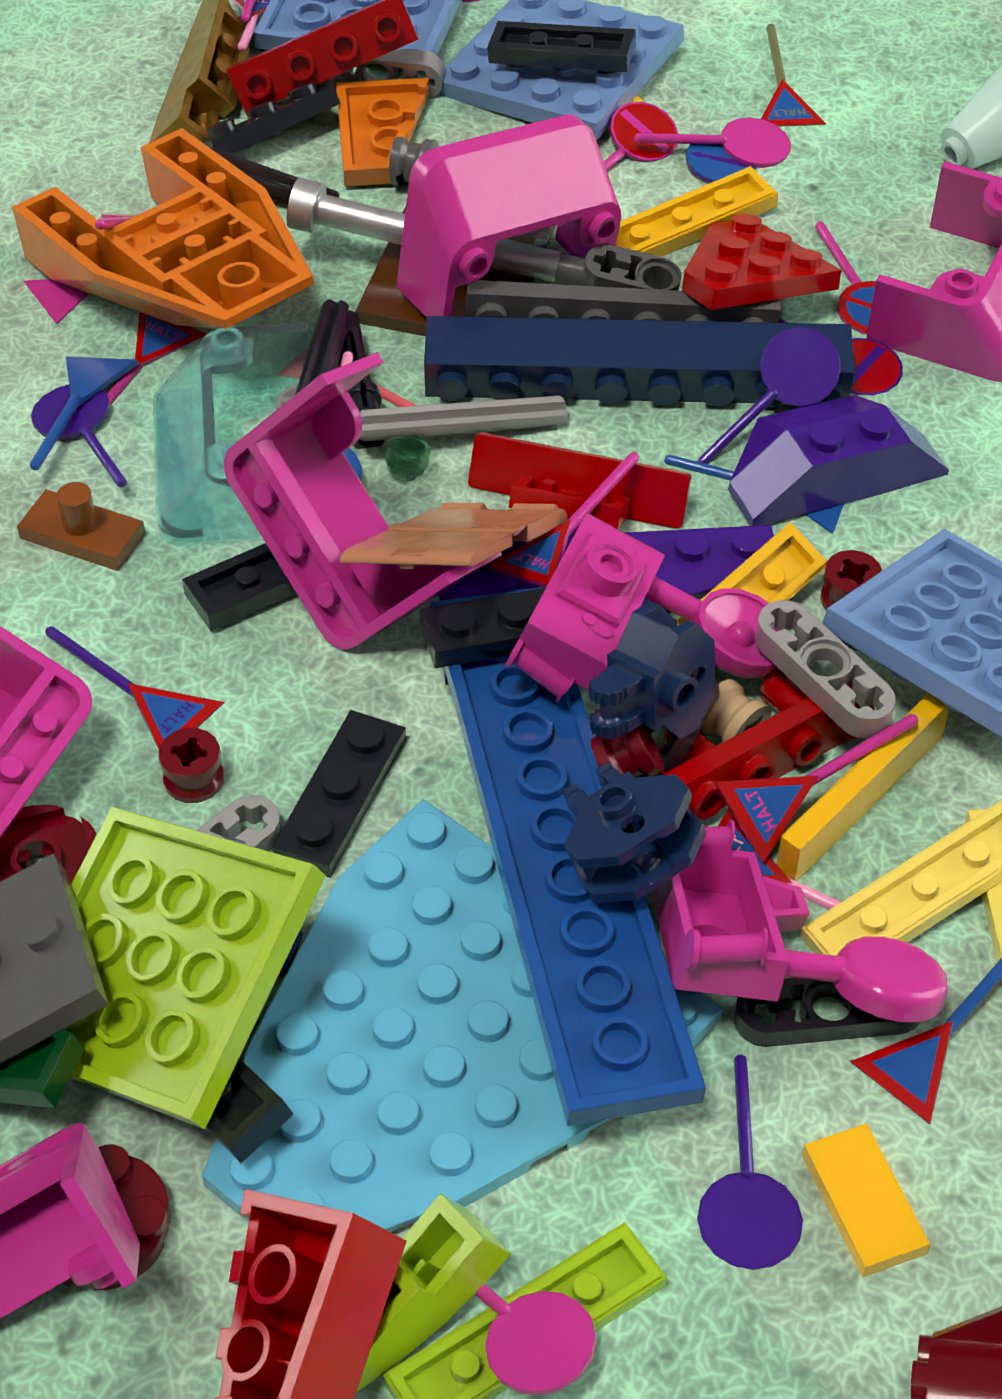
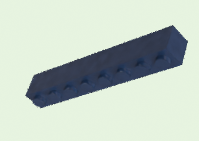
[424,316,855,407]

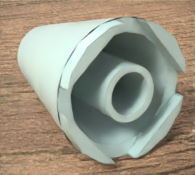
[941,63,1002,169]

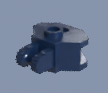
[588,601,715,740]
[562,762,707,903]

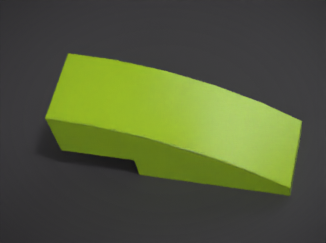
[357,1193,511,1392]

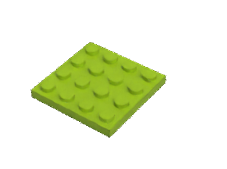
[65,806,326,1129]

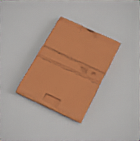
[340,503,567,569]

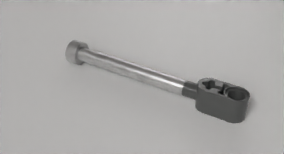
[287,177,682,291]

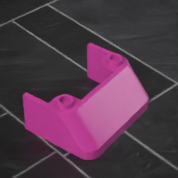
[396,114,622,318]
[866,161,1002,382]
[224,352,502,649]
[0,626,92,839]
[0,1123,140,1319]

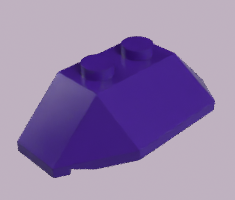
[728,395,949,526]

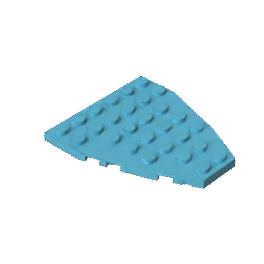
[202,799,723,1232]

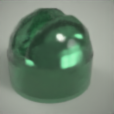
[385,435,431,482]

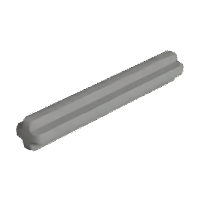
[359,396,567,441]

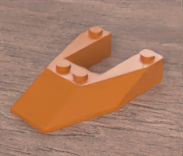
[12,128,314,329]

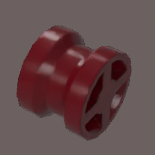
[820,550,882,611]
[590,724,665,778]
[158,728,224,803]

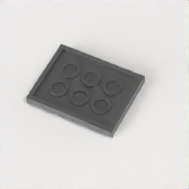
[0,853,109,1063]

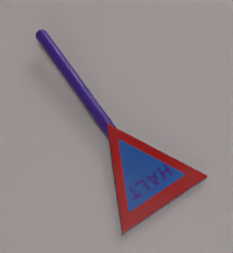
[45,626,225,749]

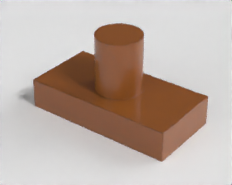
[17,482,145,571]

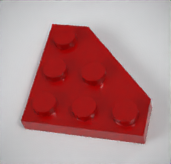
[682,214,842,310]

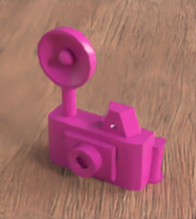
[504,513,790,703]
[652,820,948,1022]

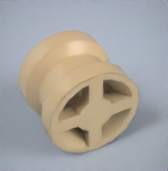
[701,679,772,743]

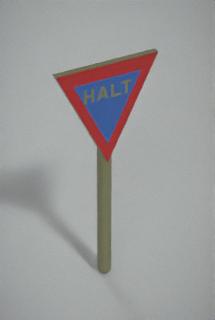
[761,24,826,127]

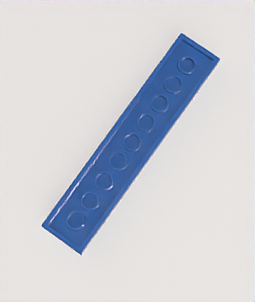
[431,587,706,1126]

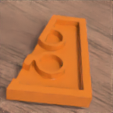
[336,77,430,186]

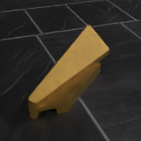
[149,0,253,143]

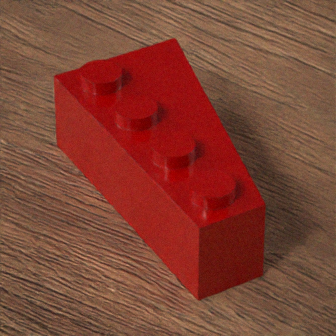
[214,1189,406,1399]

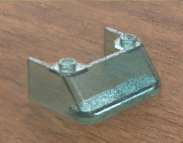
[153,322,309,547]

